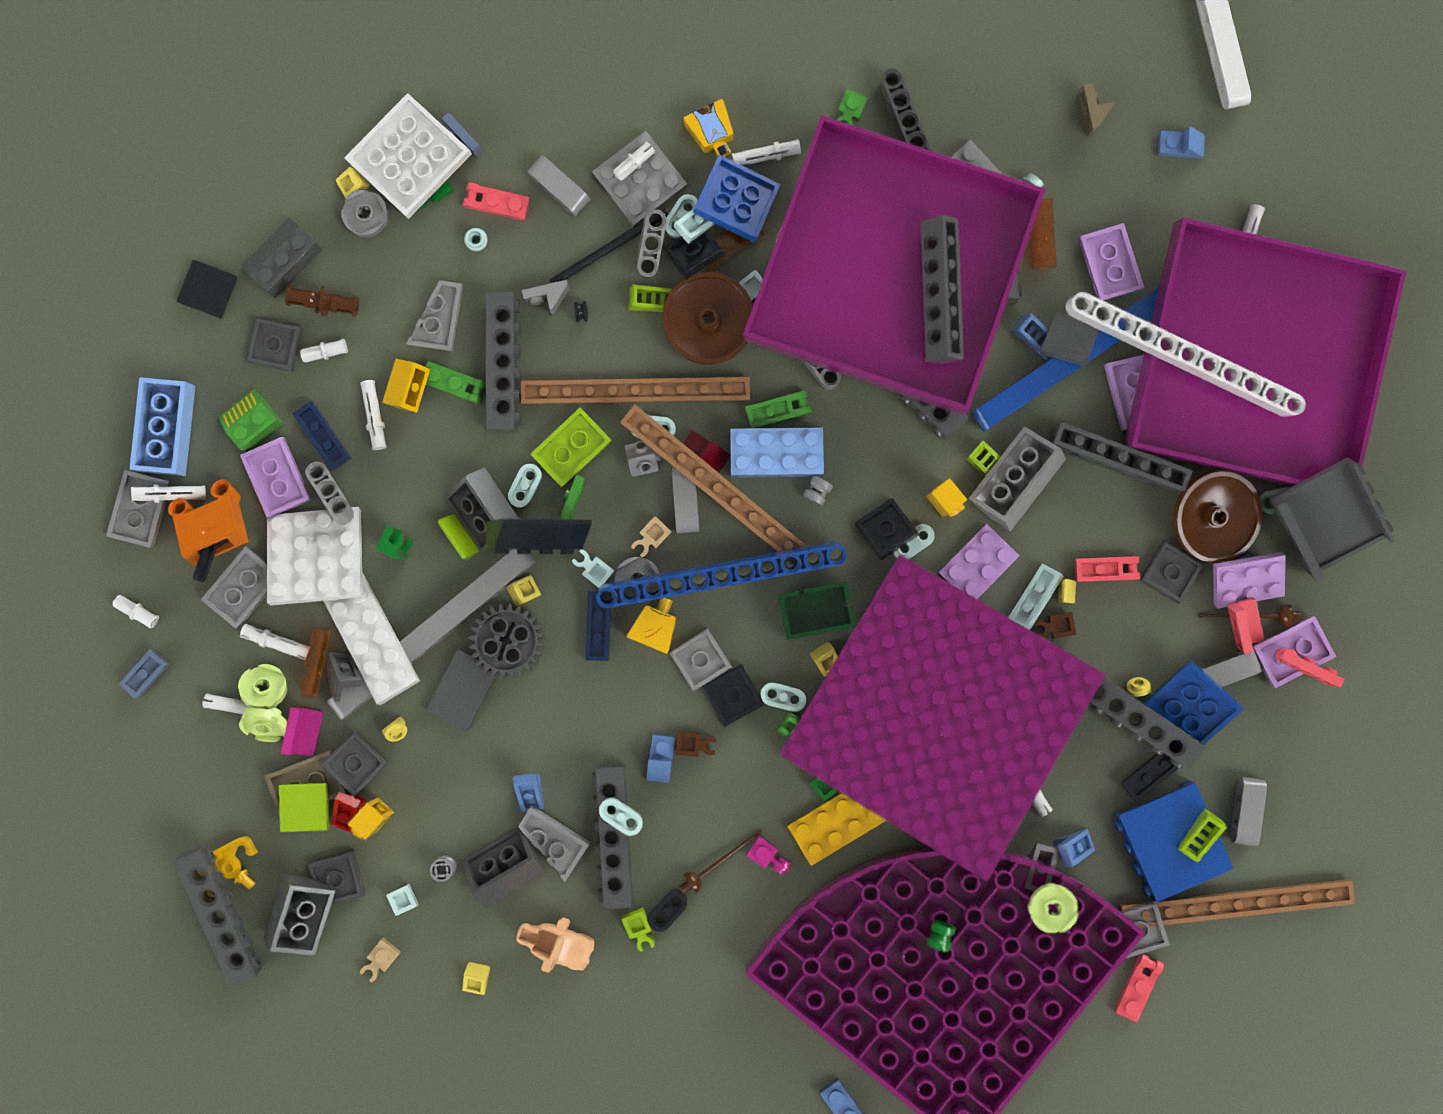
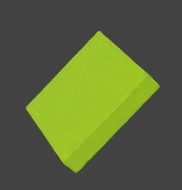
[279,782,329,832]

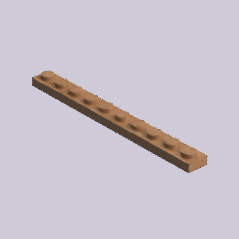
[521,377,750,405]
[620,404,813,565]
[1119,879,1355,928]

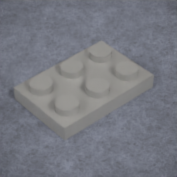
[106,470,172,548]
[201,546,267,629]

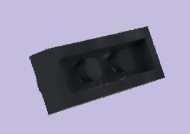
[1120,740,1181,802]

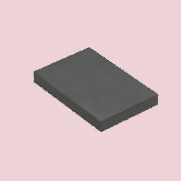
[426,649,496,731]

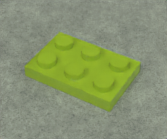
[530,407,612,488]

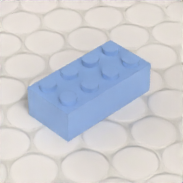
[130,377,195,476]
[730,428,824,478]

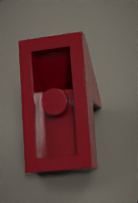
[683,430,731,473]

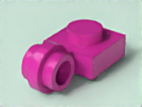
[746,835,791,875]

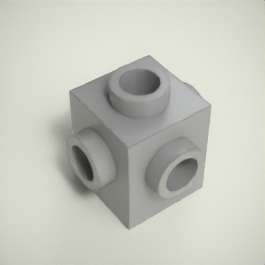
[625,441,661,477]

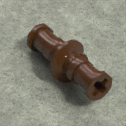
[285,285,359,317]

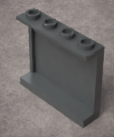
[1270,457,1395,581]

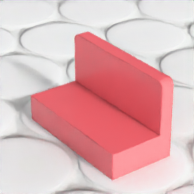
[1227,598,1264,654]

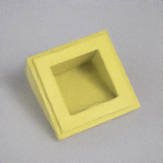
[335,167,370,198]
[507,575,541,607]
[1057,579,1076,603]
[810,642,838,677]
[462,962,490,995]

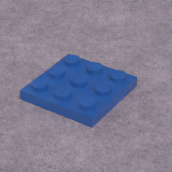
[692,155,781,243]
[1143,659,1244,745]

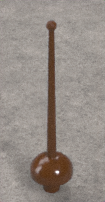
[1199,604,1302,627]
[679,830,762,894]

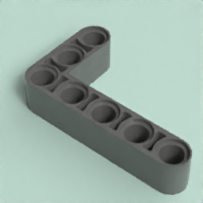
[880,68,931,151]

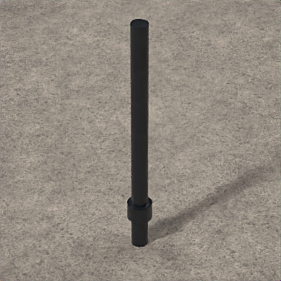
[549,208,669,283]

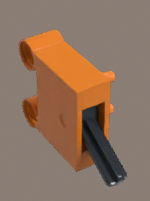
[168,479,249,582]

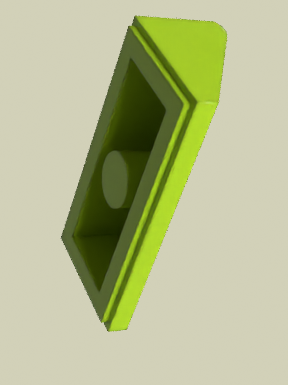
[438,514,480,560]

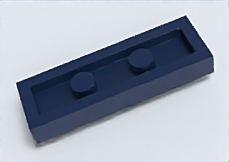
[293,401,352,471]
[585,591,612,661]

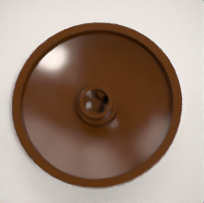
[663,272,753,365]
[1173,471,1263,563]

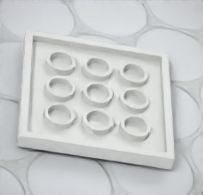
[345,93,472,219]
[267,507,363,606]

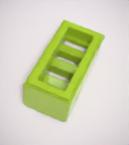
[628,284,672,312]
[966,441,1000,476]
[1178,809,1227,863]

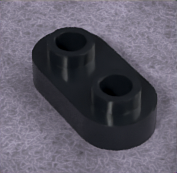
[648,889,687,932]

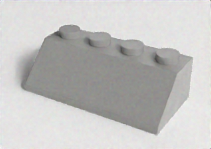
[969,427,1066,532]

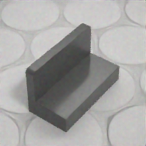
[325,651,362,702]

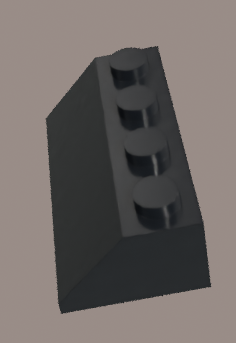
[486,519,592,555]

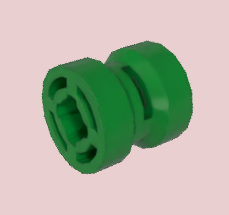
[926,920,956,952]

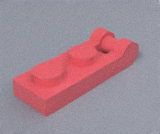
[462,183,530,221]
[1074,556,1140,582]
[1275,648,1345,688]
[1114,953,1164,1023]

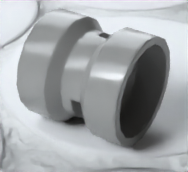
[803,476,833,507]
[430,855,457,882]

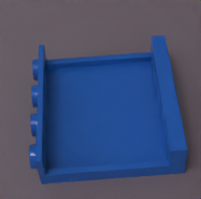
[1113,780,1234,902]

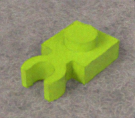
[621,908,655,952]

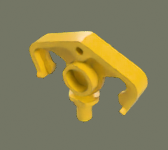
[202,836,258,895]

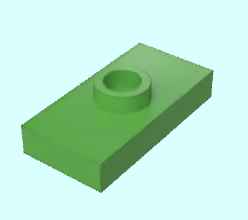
[560,475,586,520]

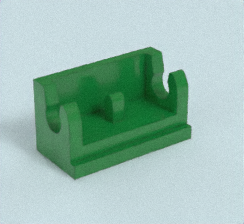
[375,526,412,561]

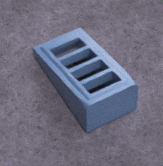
[1011,313,1051,361]

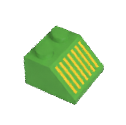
[219,388,284,452]

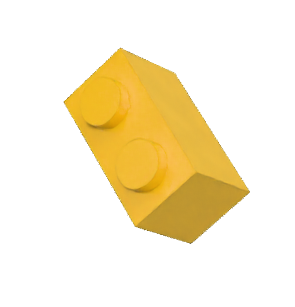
[382,359,430,413]
[925,478,967,518]
[348,797,395,840]

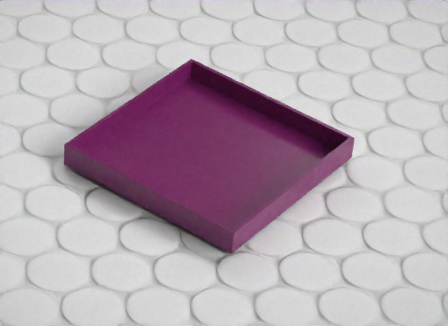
[743,115,1046,416]
[1124,217,1407,486]
[780,555,1106,881]

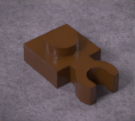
[1033,612,1077,639]
[675,731,716,757]

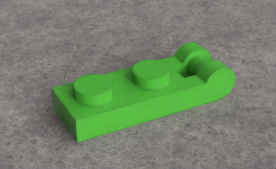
[426,361,486,405]
[745,390,813,429]

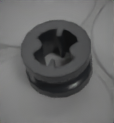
[574,301,588,322]

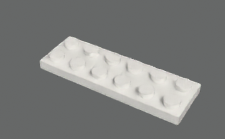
[324,572,420,705]

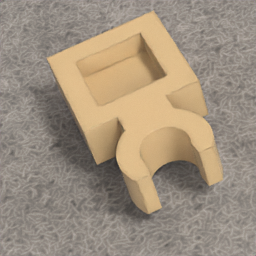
[631,516,672,558]
[360,937,401,982]

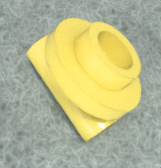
[1126,677,1152,698]
[381,716,408,742]

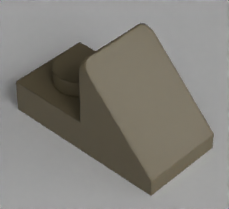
[1078,83,1115,136]

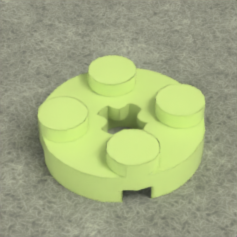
[238,664,287,710]
[239,706,287,742]
[1028,883,1078,933]

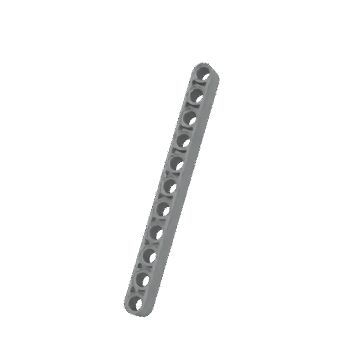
[327,550,537,721]

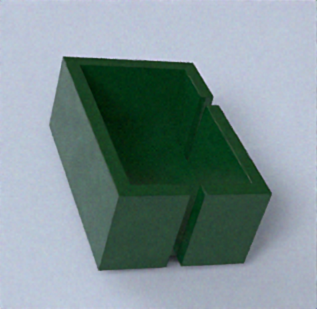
[778,581,856,640]

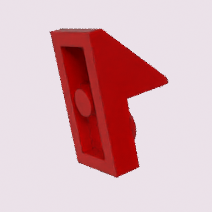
[331,792,366,833]

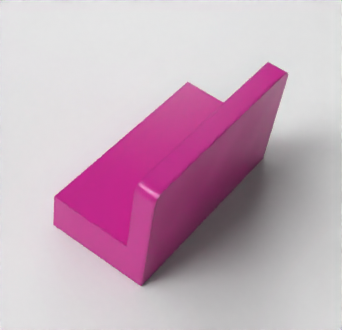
[281,706,324,757]

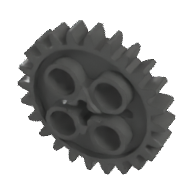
[469,604,545,679]

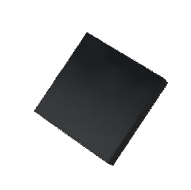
[664,230,725,279]
[176,260,238,319]
[855,498,919,561]
[702,664,764,727]

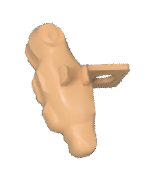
[516,917,594,973]

